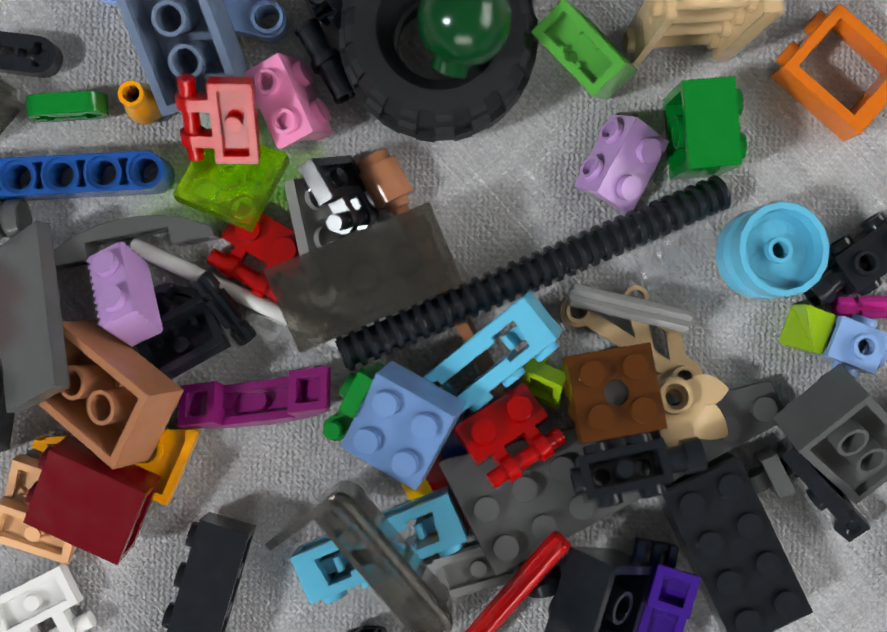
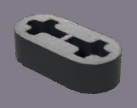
[0,31,63,78]

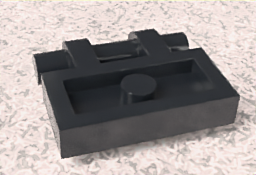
[298,155,380,234]

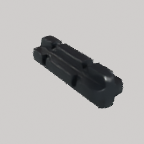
[193,271,256,346]

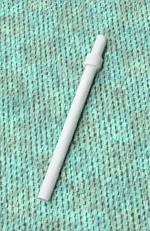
[130,238,348,349]

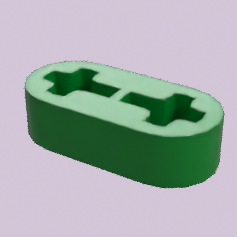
[26,91,109,122]

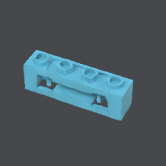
[422,290,562,430]
[290,485,468,604]

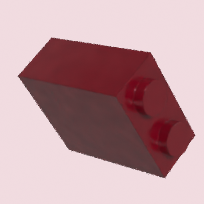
[23,435,162,565]

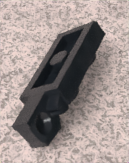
[778,437,871,542]

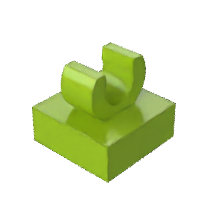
[521,356,567,410]

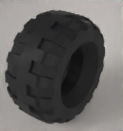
[339,0,539,143]

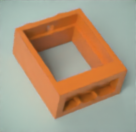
[770,3,887,142]

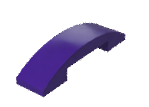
[637,563,701,632]

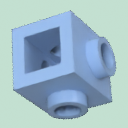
[812,314,887,378]

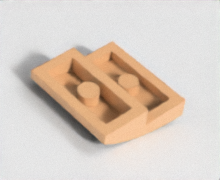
[0,453,77,565]

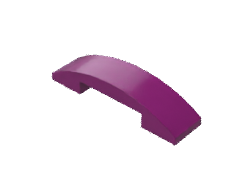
[177,366,331,428]

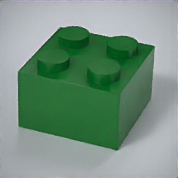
[663,76,747,180]

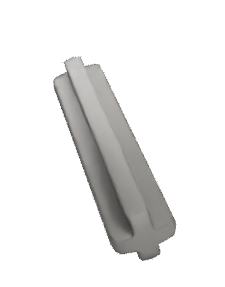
[567,284,693,332]

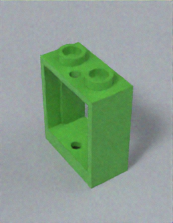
[532,0,638,100]

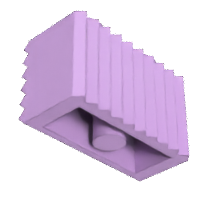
[86,242,163,347]

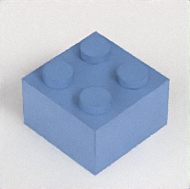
[340,361,466,491]

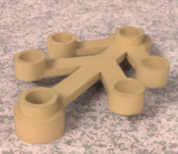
[559,285,703,398]

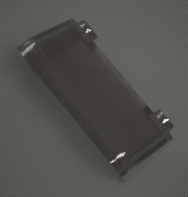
[265,480,453,632]

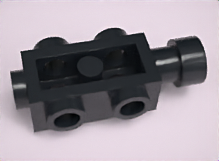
[803,211,887,309]
[570,432,707,509]

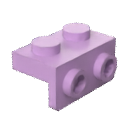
[574,114,669,214]

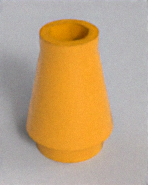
[118,81,162,125]

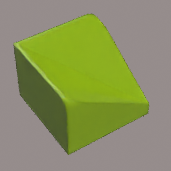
[779,304,836,355]

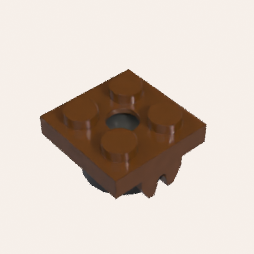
[563,342,668,444]

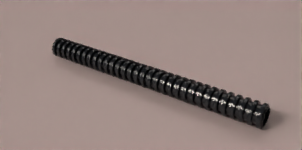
[335,175,731,371]

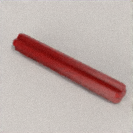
[465,531,571,632]

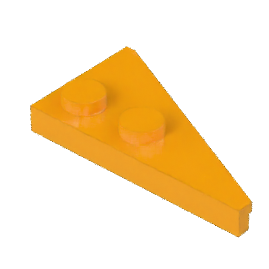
[31,428,202,506]

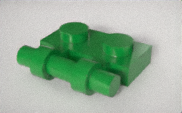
[323,362,385,441]

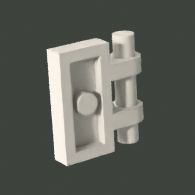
[0,563,96,632]

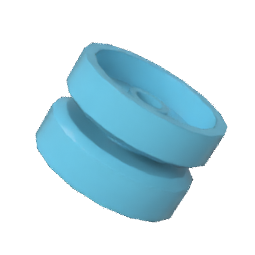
[715,201,830,300]

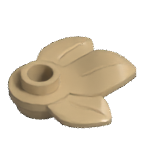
[659,374,729,447]

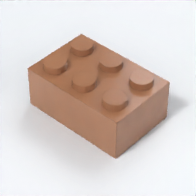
[38,320,184,469]

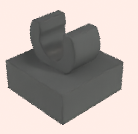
[746,446,796,499]

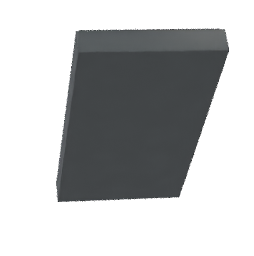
[0,221,70,413]

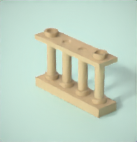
[623,0,784,66]

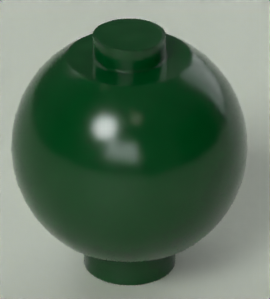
[418,0,511,78]

